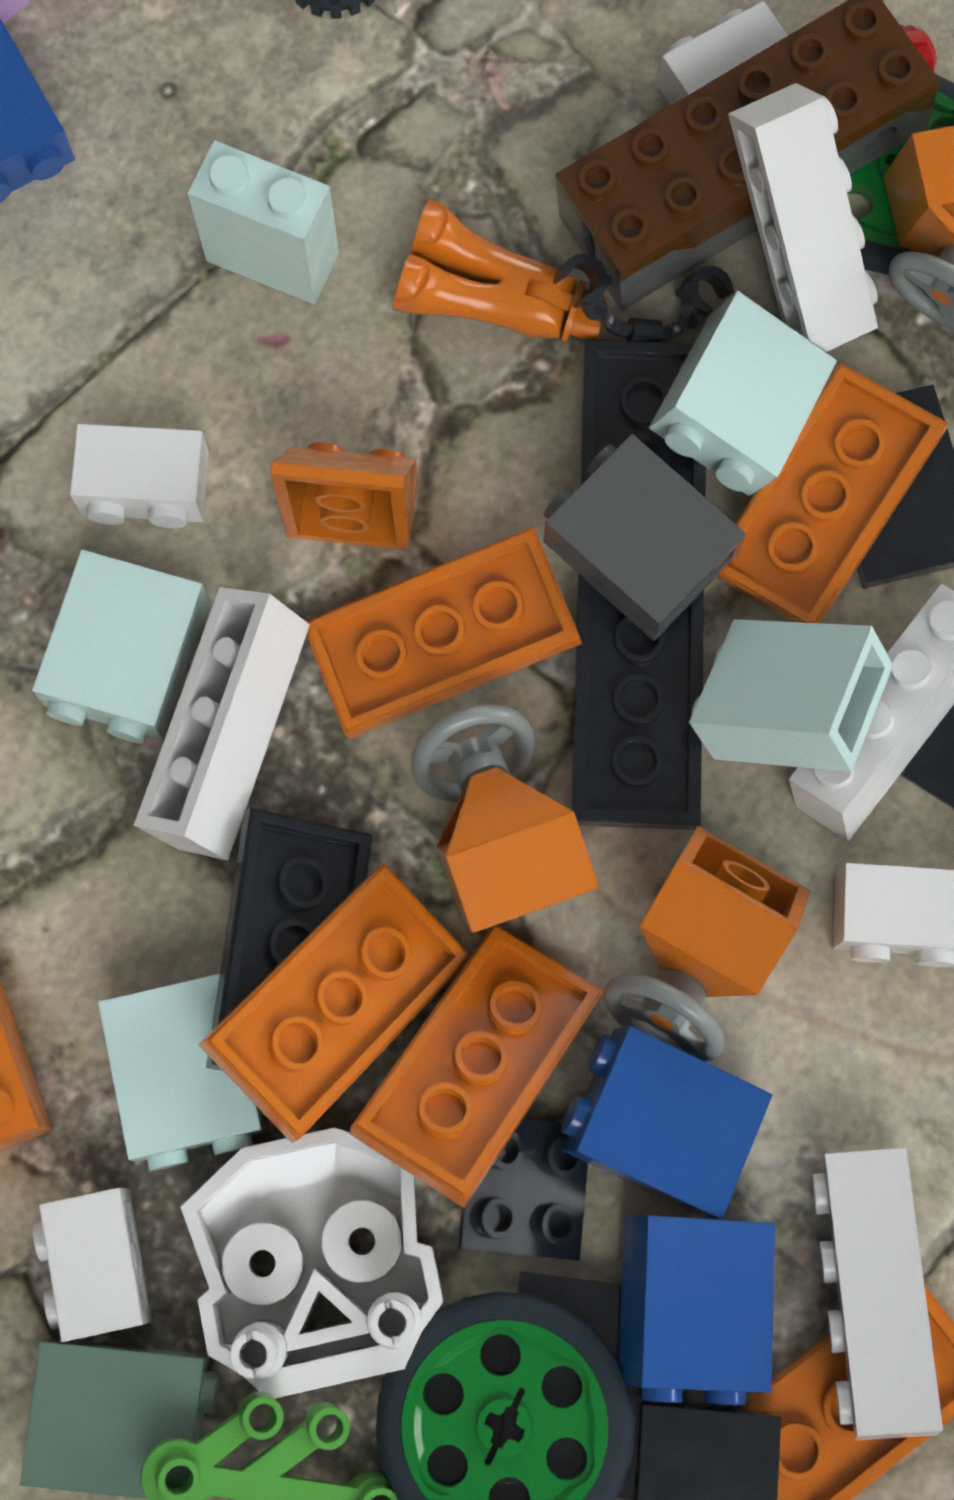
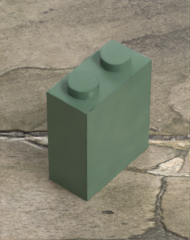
[20,1338,220,1499]

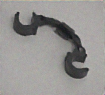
[553,253,734,342]

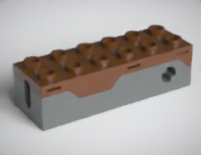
[555,0,940,311]

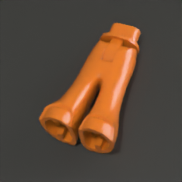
[392,199,610,343]

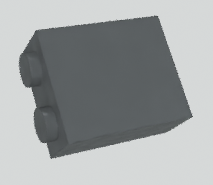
[543,434,746,641]

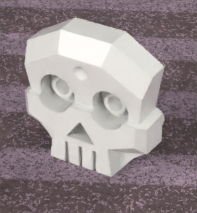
[180,1127,443,1399]

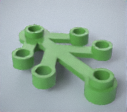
[140,1392,397,1500]

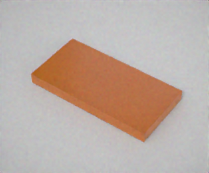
[716,363,948,623]
[306,526,582,740]
[198,863,471,1143]
[350,925,604,1208]
[733,1285,954,1500]

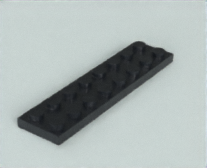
[571,340,706,830]

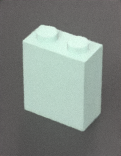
[187,140,339,305]
[649,290,837,496]
[32,549,210,743]
[689,619,892,772]
[98,974,267,1171]

